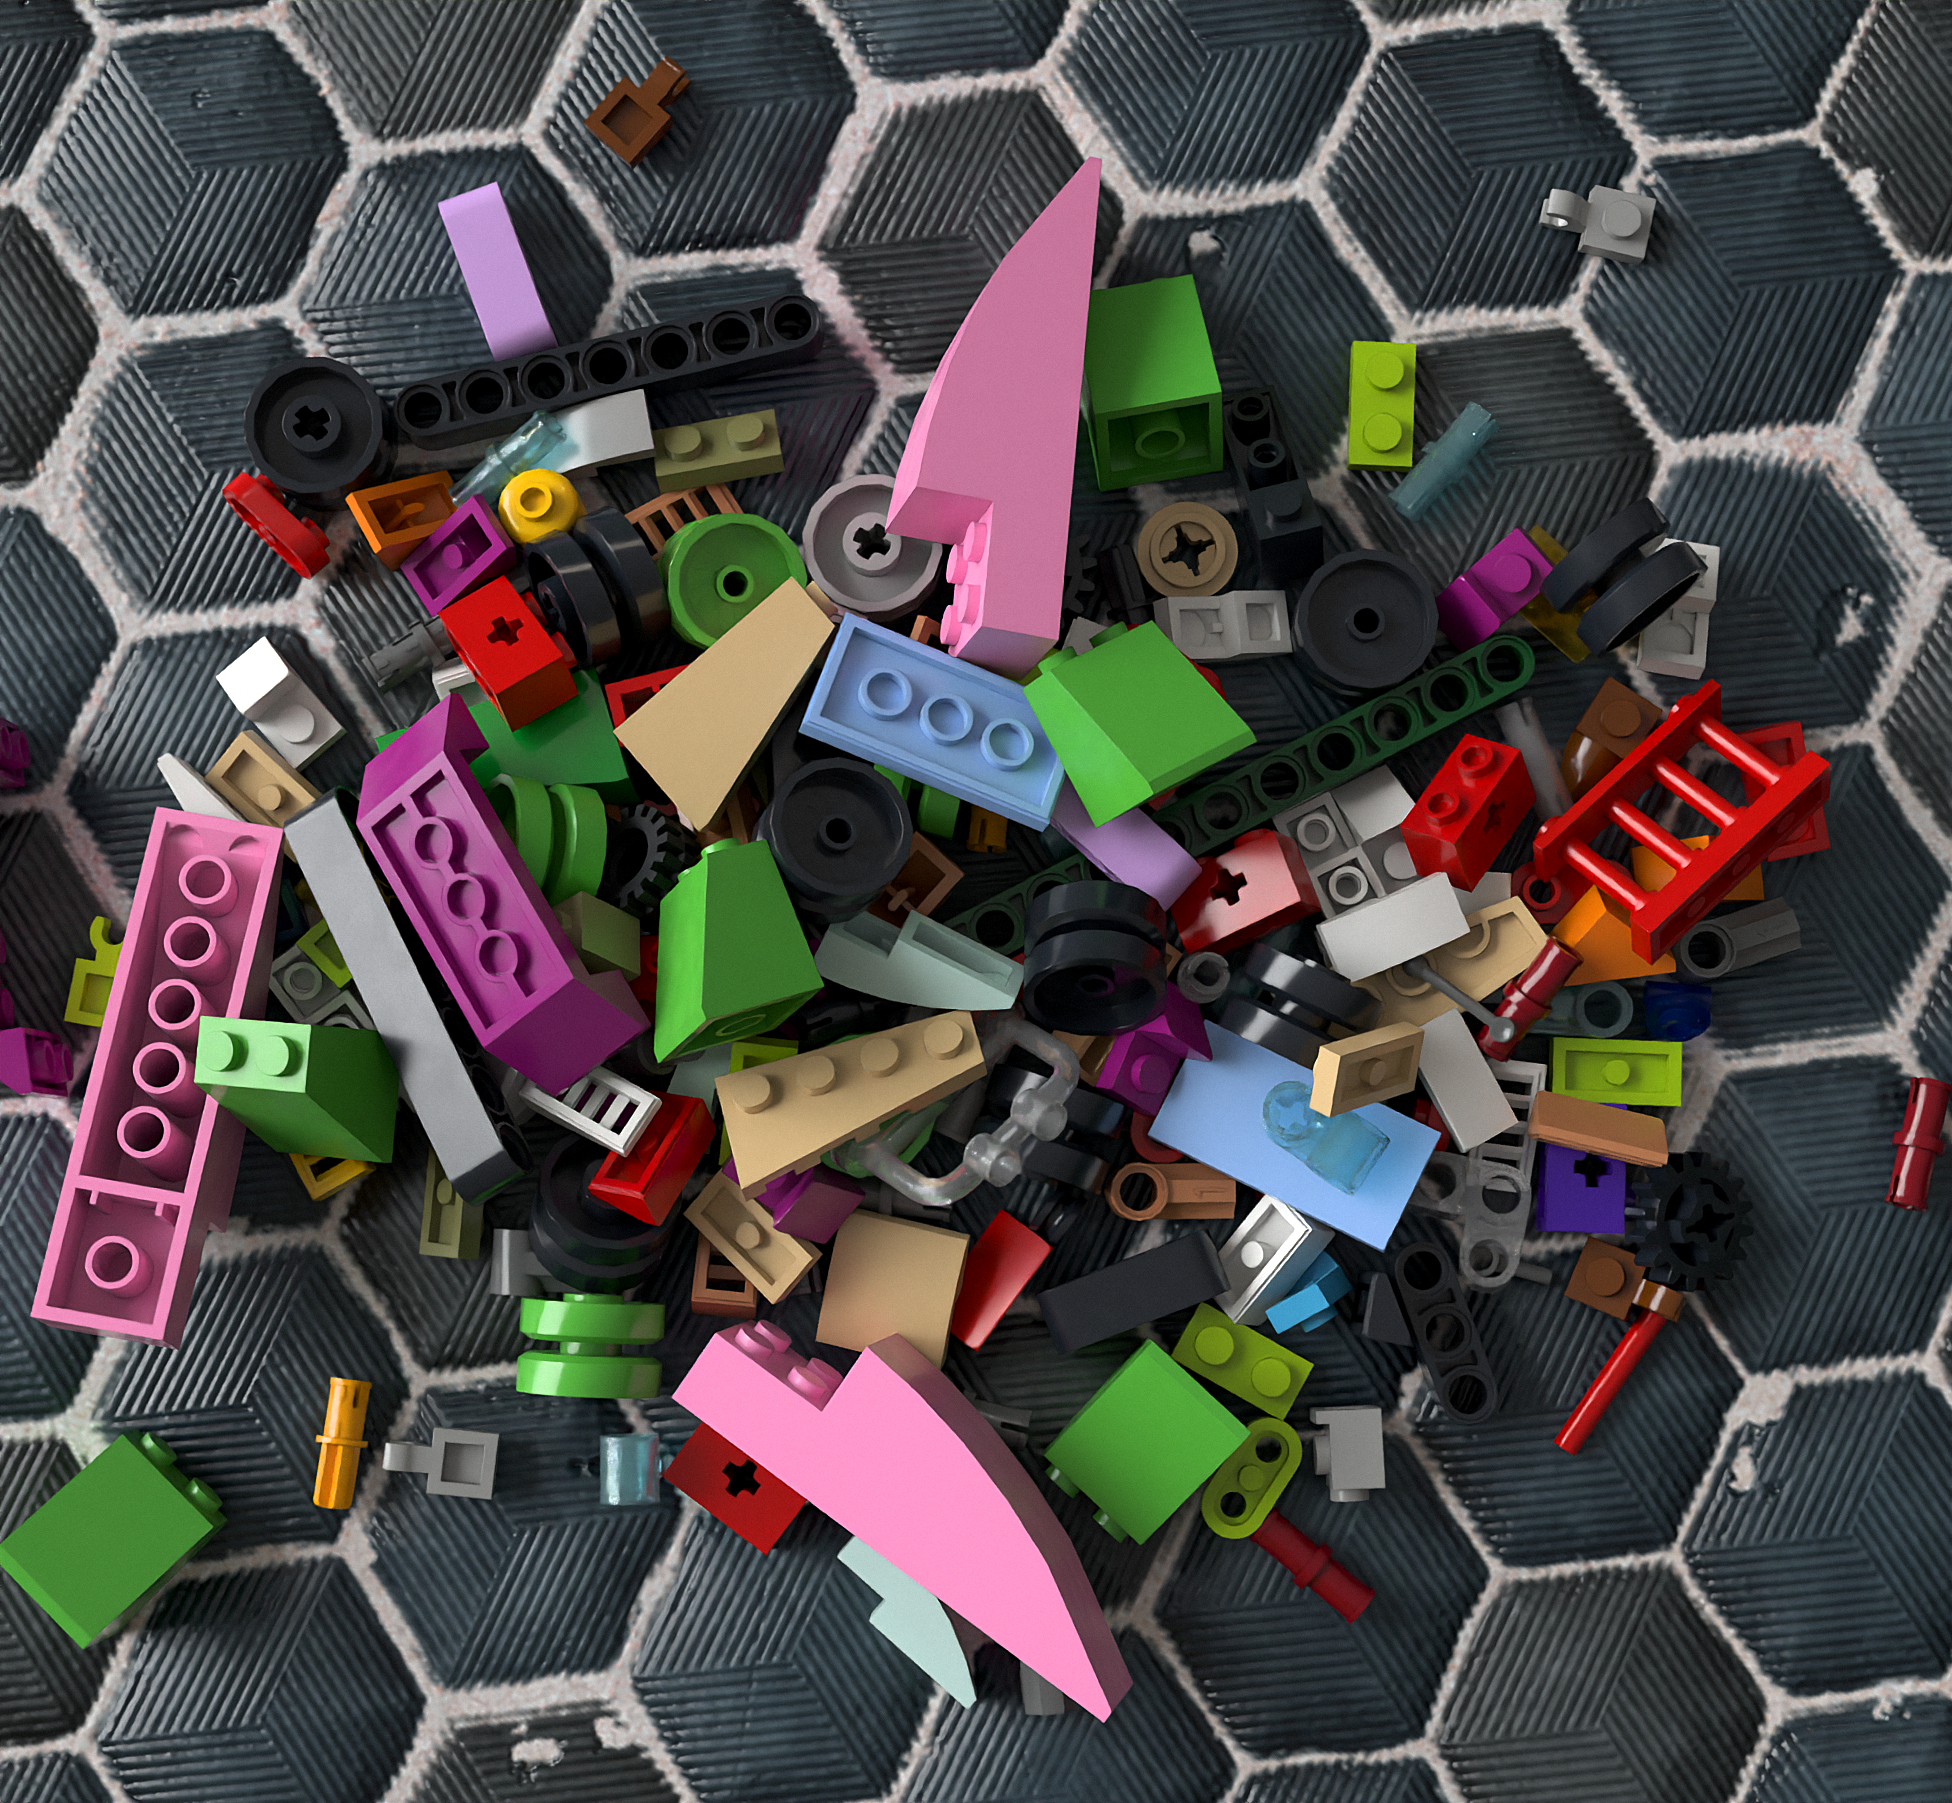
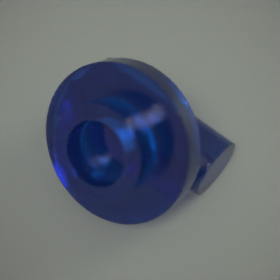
[1642,980,1712,1042]

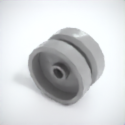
[802,474,944,627]

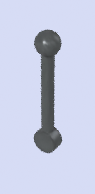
[1402,954,1517,1042]

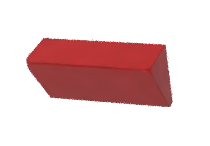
[588,1090,716,1226]
[950,1209,1053,1352]

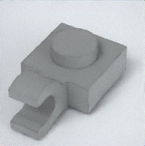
[1539,185,1656,265]
[383,1426,501,1499]

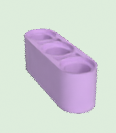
[438,181,558,362]
[1049,773,1203,912]

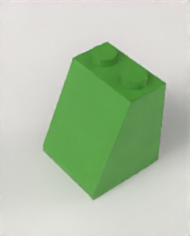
[1081,274,1223,492]
[1022,620,1257,829]
[654,838,824,1063]
[194,1016,400,1163]
[1043,1337,1252,1545]
[0,1430,228,1649]

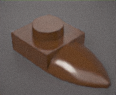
[1560,676,1663,804]

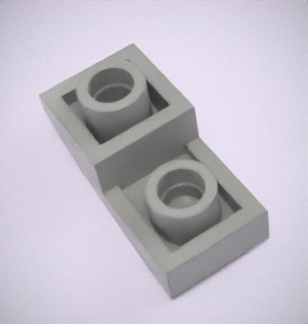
[524,389,657,481]

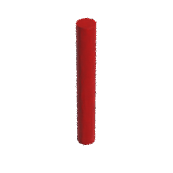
[1553,1284,1668,1457]

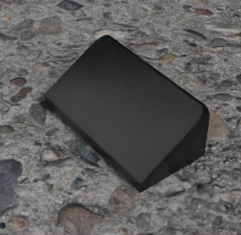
[1349,1270,1413,1347]

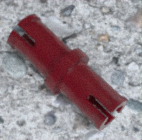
[1473,936,1584,1063]
[1884,1077,1952,1212]
[1249,1507,1376,1624]

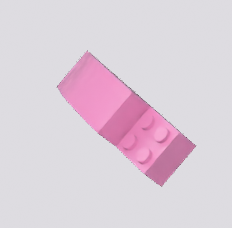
[884,156,1102,681]
[30,807,286,1350]
[672,1319,1133,1722]

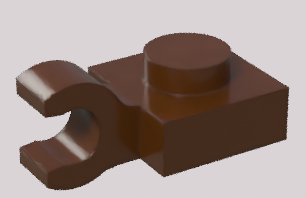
[583,55,691,169]
[1564,1236,1687,1323]

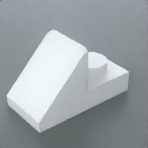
[216,636,347,773]
[1329,764,1425,895]

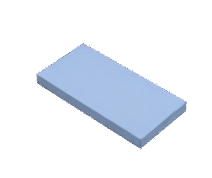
[798,612,1066,832]
[1148,1019,1441,1253]

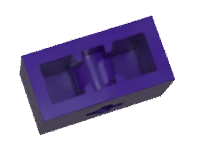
[1536,1102,1636,1234]

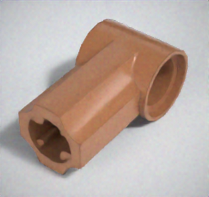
[1104,1162,1236,1221]

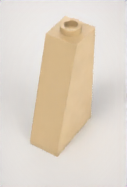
[613,576,839,833]

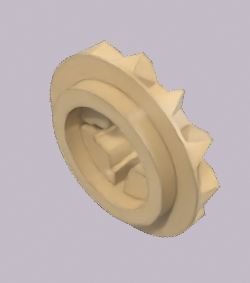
[1137,501,1238,597]

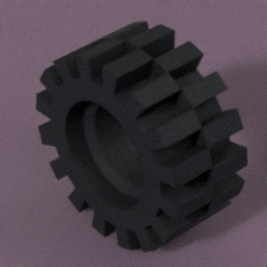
[595,804,702,932]

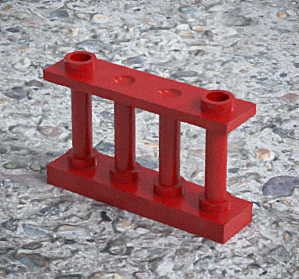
[1533,679,1831,966]

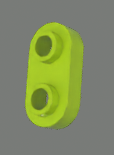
[1200,1417,1302,1539]

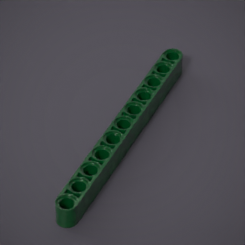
[942,634,1535,958]

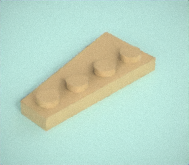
[1271,895,1548,1040]
[714,1010,987,1202]

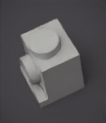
[1310,1405,1385,1502]

